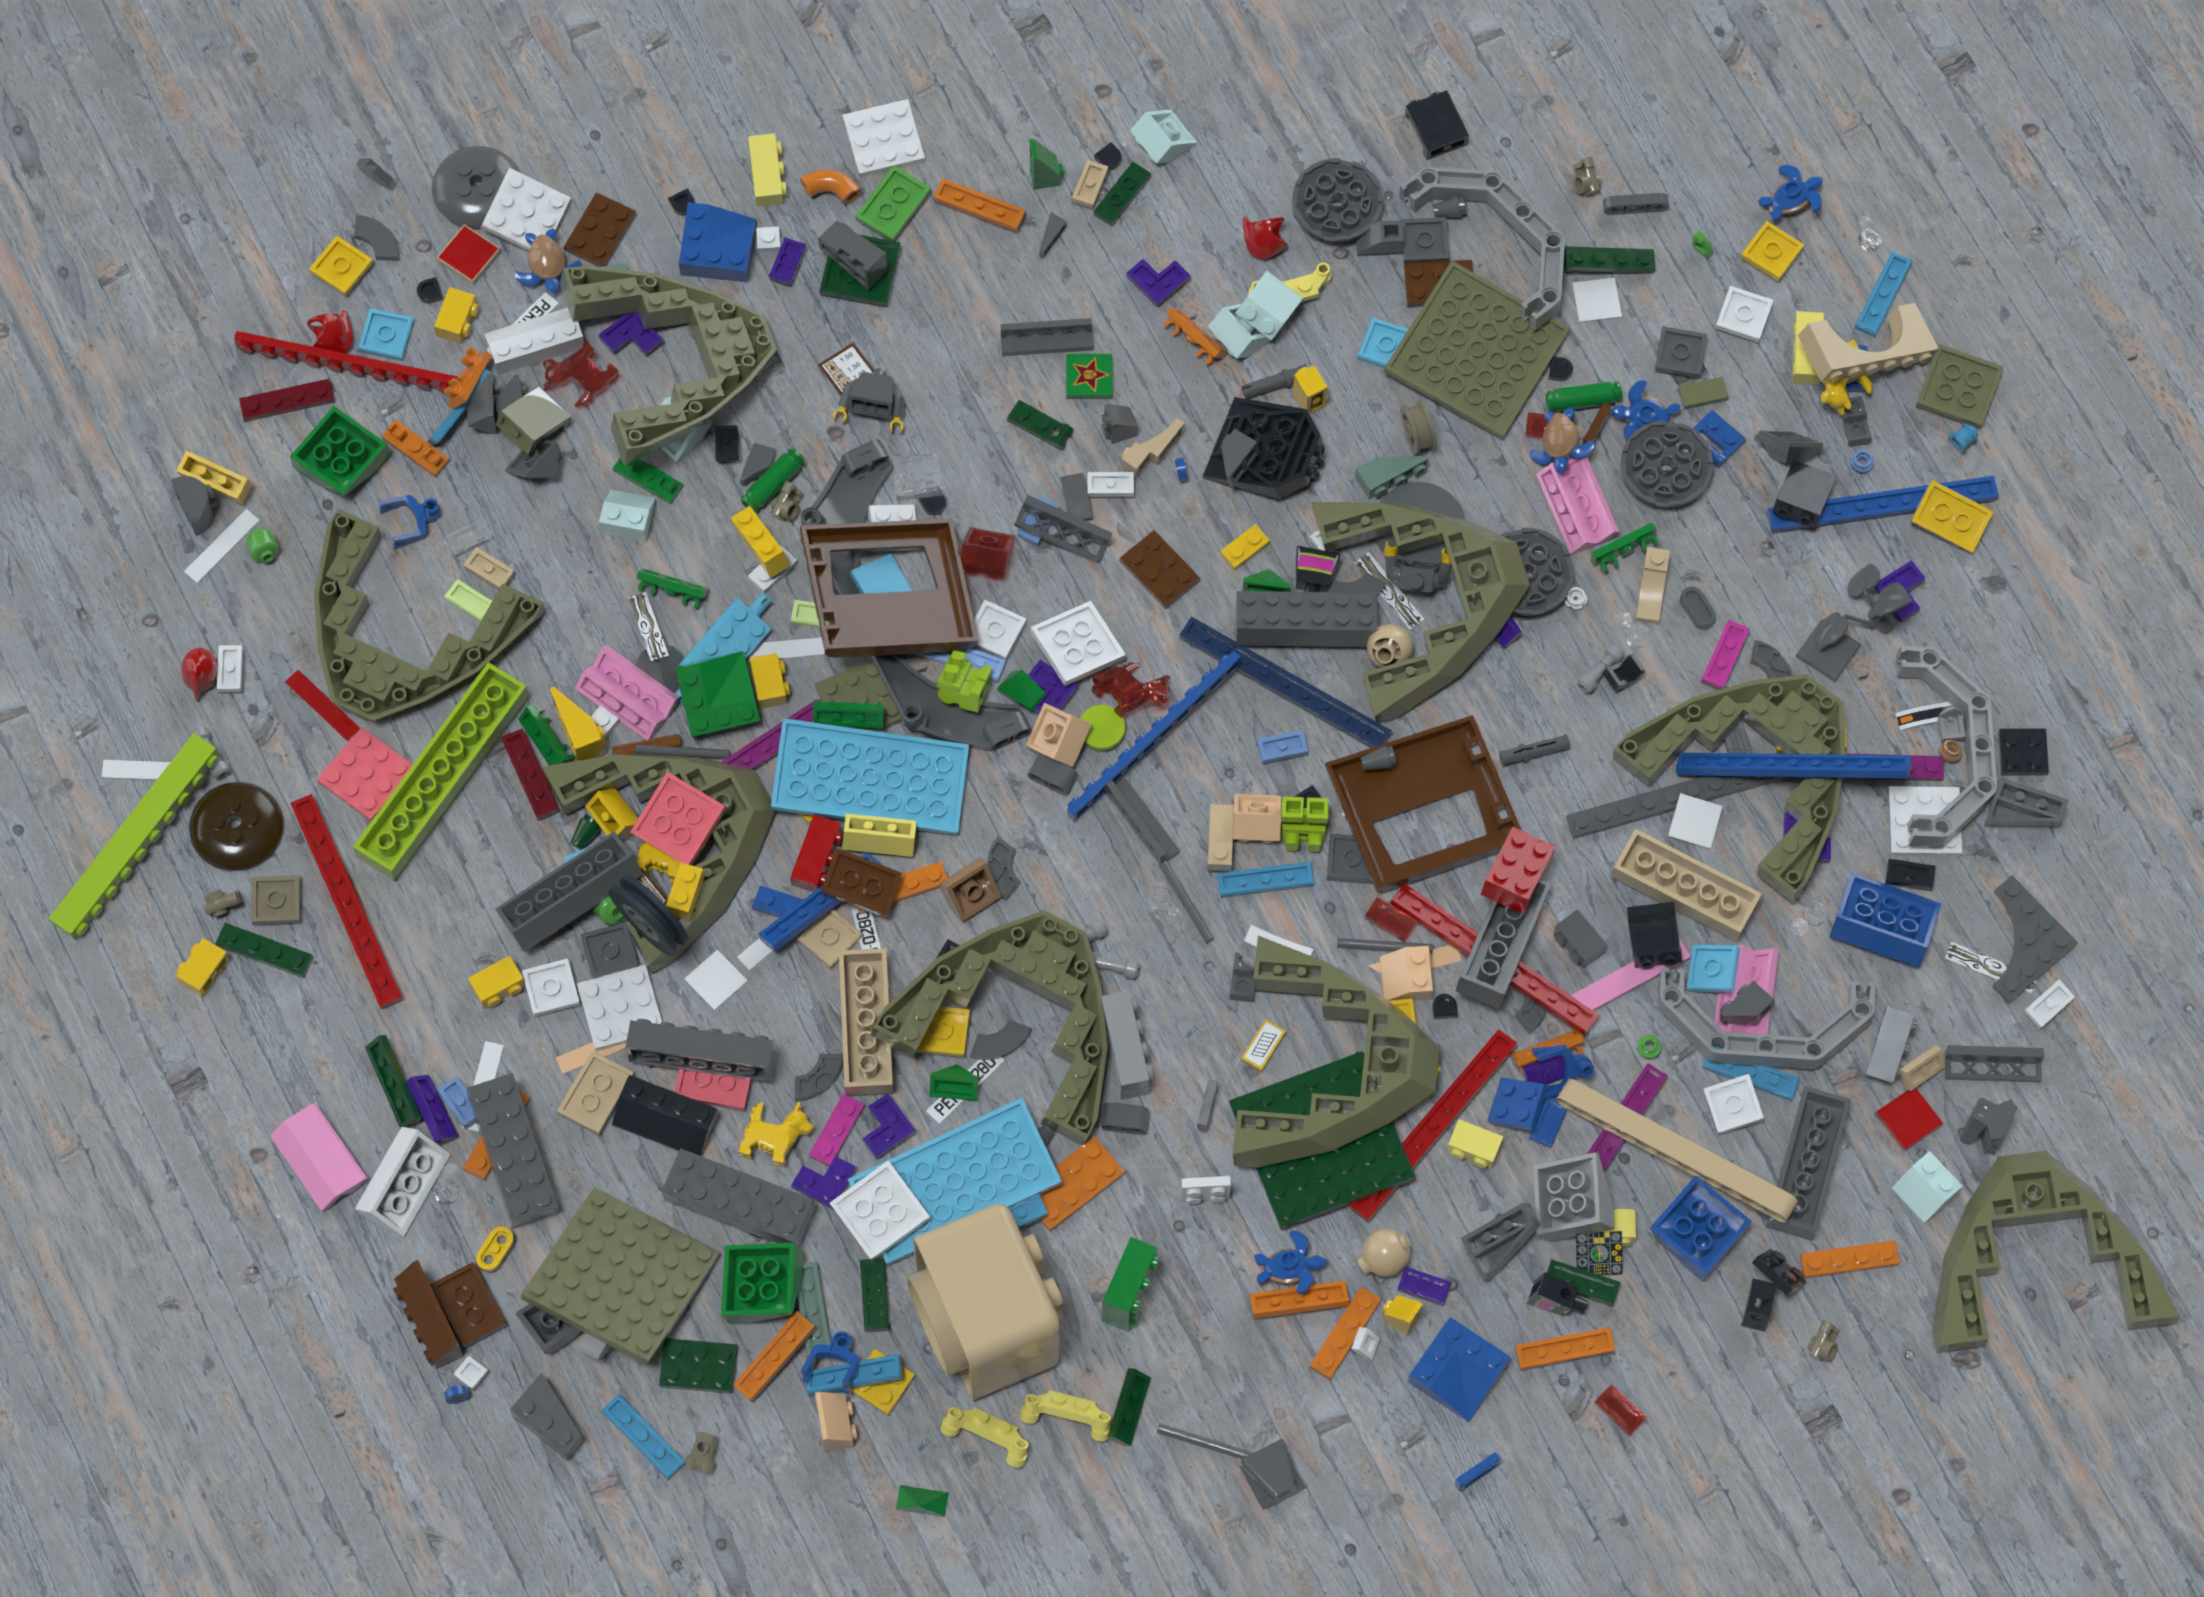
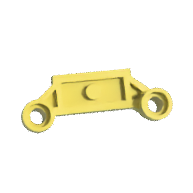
[1248,262,1332,302]
[1020,1390,1111,1442]
[940,1407,1028,1468]

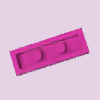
[1701,619,1750,690]
[809,1094,864,1167]

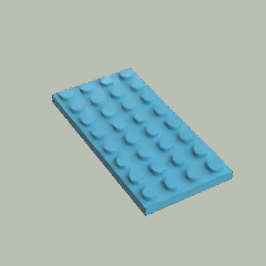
[770,718,969,836]
[848,1098,1063,1266]

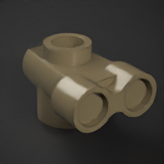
[1573,157,1601,196]
[771,481,803,521]
[203,889,243,917]
[1808,1320,1840,1361]
[685,1431,718,1473]

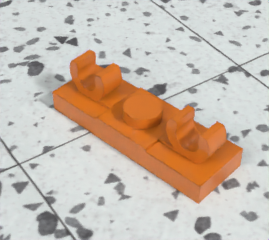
[1164,308,1227,365]
[444,347,492,410]
[382,420,450,478]
[1510,1030,1584,1075]

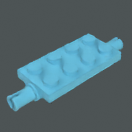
[675,593,772,705]

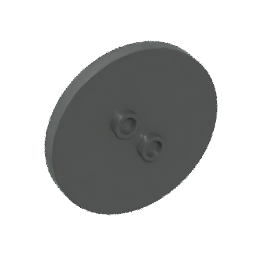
[1375,482,1465,564]

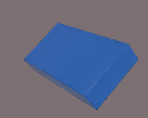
[1529,1097,1567,1149]
[1454,1452,1501,1491]

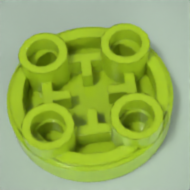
[1080,705,1125,753]

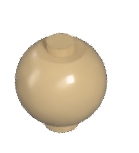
[1367,624,1414,668]
[1357,1228,1411,1277]

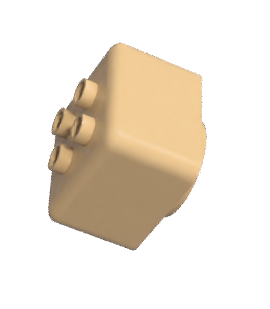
[906,1203,1063,1401]

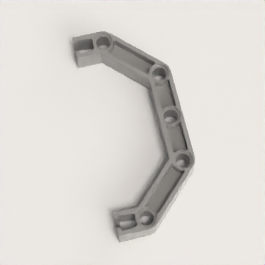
[1399,167,1565,331]
[1896,646,1997,847]
[1658,968,1875,1070]

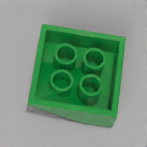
[290,406,390,496]
[674,651,760,737]
[1102,1237,1160,1332]
[721,1243,803,1323]

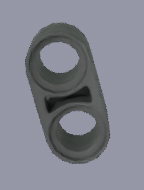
[1027,754,1077,795]
[1101,1102,1149,1135]

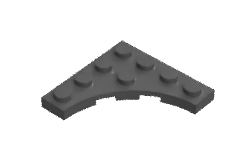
[1992,875,2078,1004]

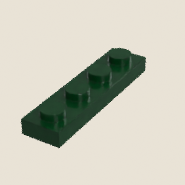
[1564,246,1656,274]
[215,923,313,978]
[365,1035,422,1129]

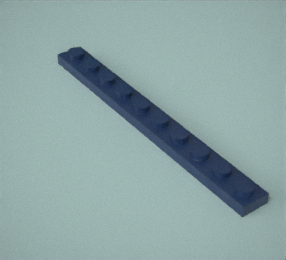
[1179,616,1392,748]

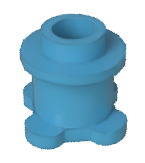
[1948,423,1978,454]

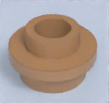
[1939,740,1962,762]

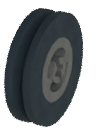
[609,875,689,956]

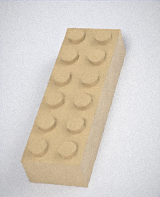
[1611,829,1762,942]
[839,948,893,1096]

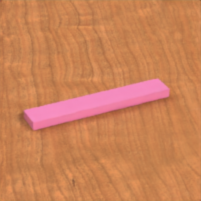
[1571,938,1691,1011]

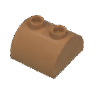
[939,858,1002,922]

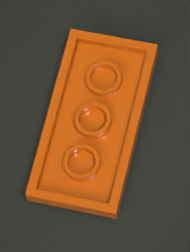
[1040,1136,1125,1232]

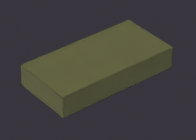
[1678,377,1729,409]

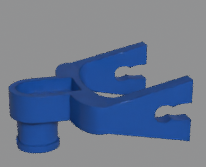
[379,495,440,550]
[1531,1045,1595,1099]
[801,1331,859,1395]

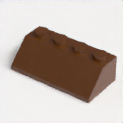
[393,1260,463,1370]

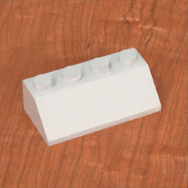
[484,308,585,375]
[355,1127,450,1237]

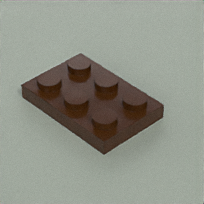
[564,192,637,267]
[1404,260,1473,308]
[1119,530,1200,610]
[820,848,902,918]
[430,1262,507,1348]

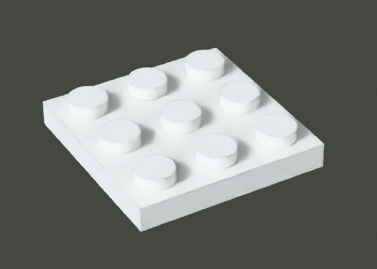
[843,99,925,178]
[480,168,571,251]
[1030,601,1126,686]
[1888,786,1962,856]
[577,965,662,1051]
[830,1161,931,1261]

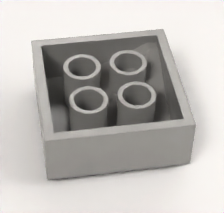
[1533,1152,1614,1242]

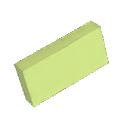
[444,579,492,622]
[791,600,829,628]

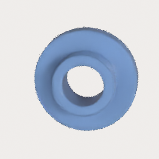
[1851,450,1874,473]

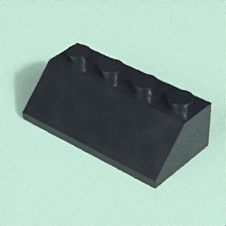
[612,1075,719,1156]

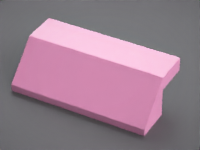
[1536,457,1619,554]
[575,645,680,740]
[1714,945,1779,1035]
[270,1103,367,1211]

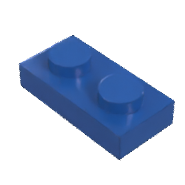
[752,885,804,918]

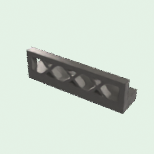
[1000,318,1093,356]
[1014,495,1112,563]
[1106,778,1180,864]
[1945,1045,2044,1083]

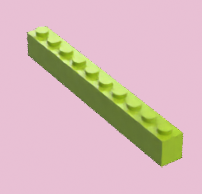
[49,733,220,940]

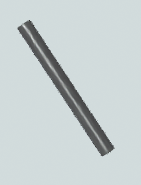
[635,744,729,759]
[1159,860,1214,944]
[1337,938,1432,953]
[1157,1423,1253,1459]

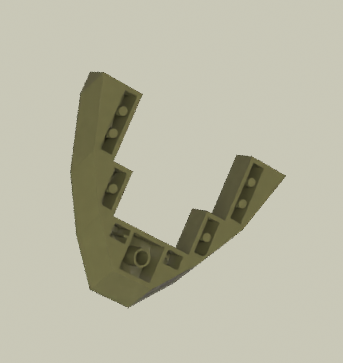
[560,266,777,466]
[1311,501,1530,723]
[314,509,546,721]
[1613,674,1845,904]
[542,753,776,973]
[870,910,1108,1146]
[1233,935,1440,1167]
[1932,1151,2180,1353]

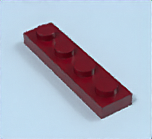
[239,379,335,422]
[501,728,559,821]

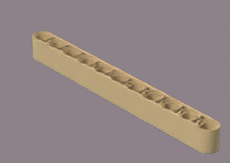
[1556,1079,1798,1223]

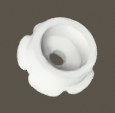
[1564,587,1587,610]

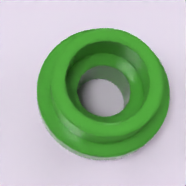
[1637,1035,1661,1059]

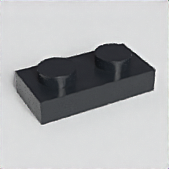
[1885,858,1936,891]

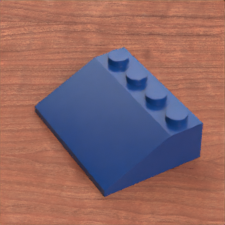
[1829,872,1941,968]

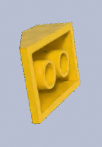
[550,687,607,761]

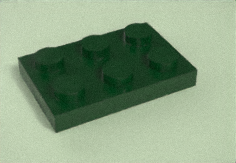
[659,1338,737,1394]

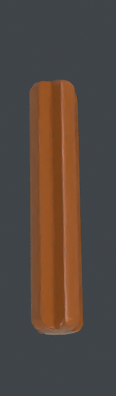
[612,734,682,755]

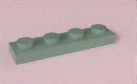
[797,1262,830,1359]

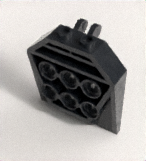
[1203,397,1325,499]

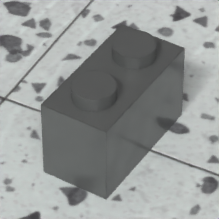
[1554,909,1607,969]

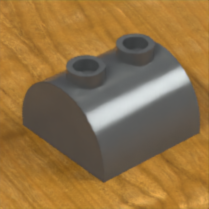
[171,476,217,536]
[516,1304,581,1354]

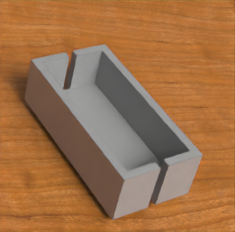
[1101,991,1153,1100]

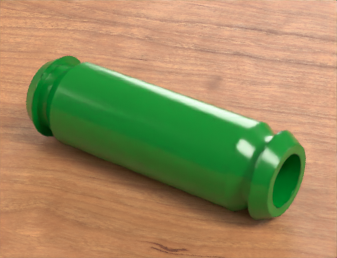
[1545,381,1622,412]
[740,448,805,512]

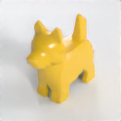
[1820,340,1873,416]
[636,840,706,884]
[738,1102,814,1168]

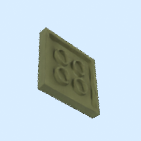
[1916,344,2004,429]
[814,660,902,732]

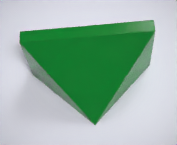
[1243,569,1290,592]
[996,670,1046,712]
[929,1064,978,1101]
[896,1485,948,1517]

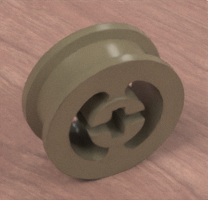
[1400,400,1437,455]

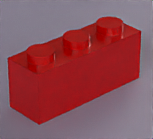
[790,814,844,892]

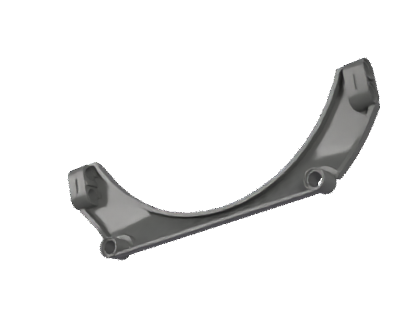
[801,439,1032,752]

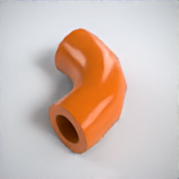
[800,170,862,204]

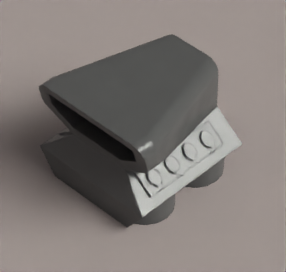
[1960,1098,2018,1155]
[1240,1439,1305,1509]

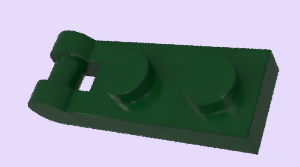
[1007,400,1074,450]

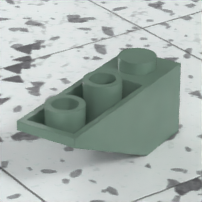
[1355,456,1429,499]

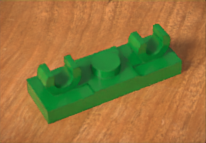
[612,457,683,505]
[1590,522,1659,573]
[636,568,709,609]
[813,700,884,728]
[518,704,575,765]

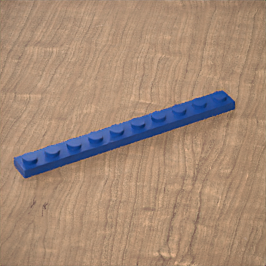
[1767,476,1999,533]
[1067,651,1241,823]
[1676,753,1912,779]

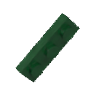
[1547,1259,1620,1307]
[1107,1368,1151,1446]

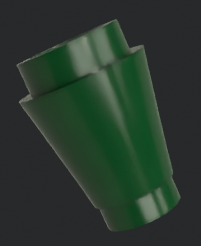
[570,814,600,850]

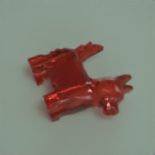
[543,342,619,407]
[1092,662,1171,717]

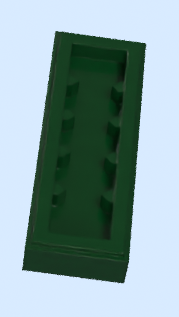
[1093,161,1151,226]
[860,1258,889,1332]

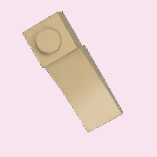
[1121,418,1185,478]
[1635,547,1670,624]
[1208,804,1234,871]

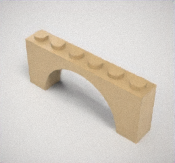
[1798,303,1939,382]

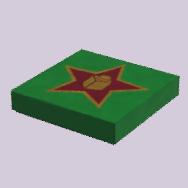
[1066,354,1112,399]

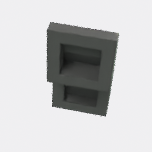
[1841,396,1872,447]
[1060,473,1093,519]

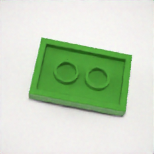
[855,165,931,241]

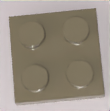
[251,875,300,925]

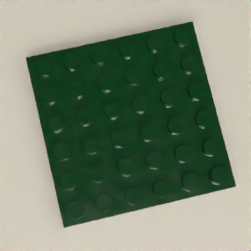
[1229,1051,1415,1230]

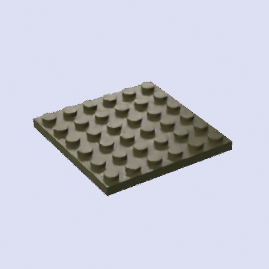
[1384,261,1570,439]
[521,1187,720,1366]

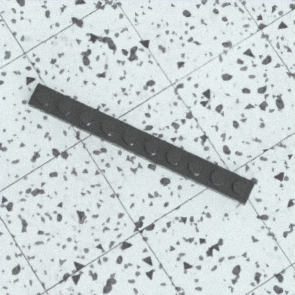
[1566,753,1792,839]

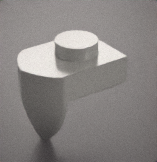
[1937,706,1966,743]

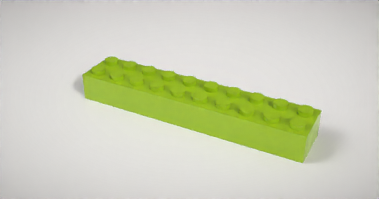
[353,662,529,881]

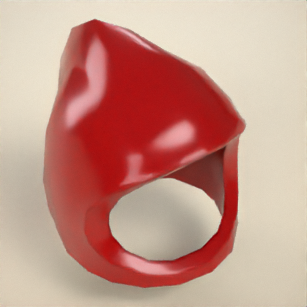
[1243,216,1288,259]
[307,310,353,353]
[181,648,218,702]

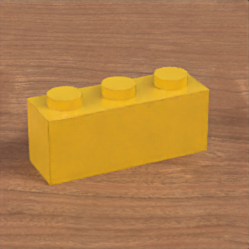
[176,451,253,505]
[731,506,790,578]

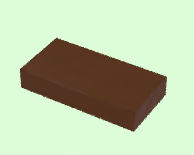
[1582,403,1611,445]

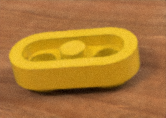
[476,1226,514,1272]

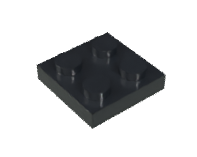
[1998,728,2049,776]
[1752,1249,1807,1296]

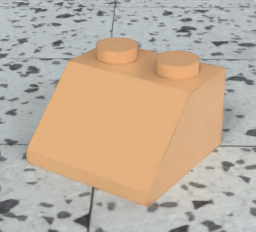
[1025,703,1092,767]
[1233,794,1281,843]
[1380,946,1433,1001]
[815,1392,857,1452]

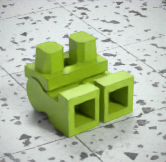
[937,651,992,713]
[1282,796,1329,852]

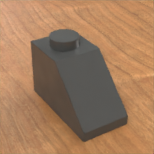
[1221,429,1260,487]

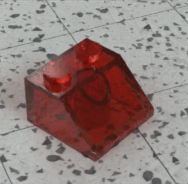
[960,527,1015,578]

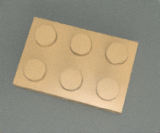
[557,1051,634,1135]

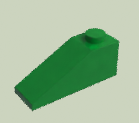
[1029,139,1064,190]

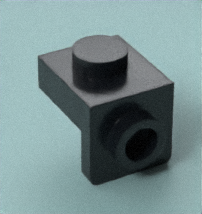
[715,425,739,461]
[1603,654,1645,691]

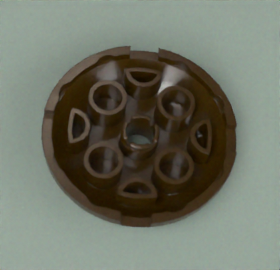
[189,782,283,872]

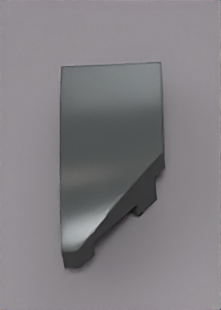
[357,158,393,186]
[740,443,776,485]
[1229,952,1254,1002]

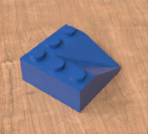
[679,202,757,282]
[1650,1175,1752,1282]
[1408,1317,1511,1423]

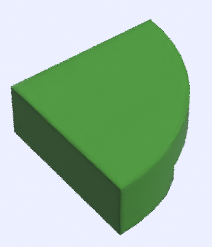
[1692,230,1713,259]

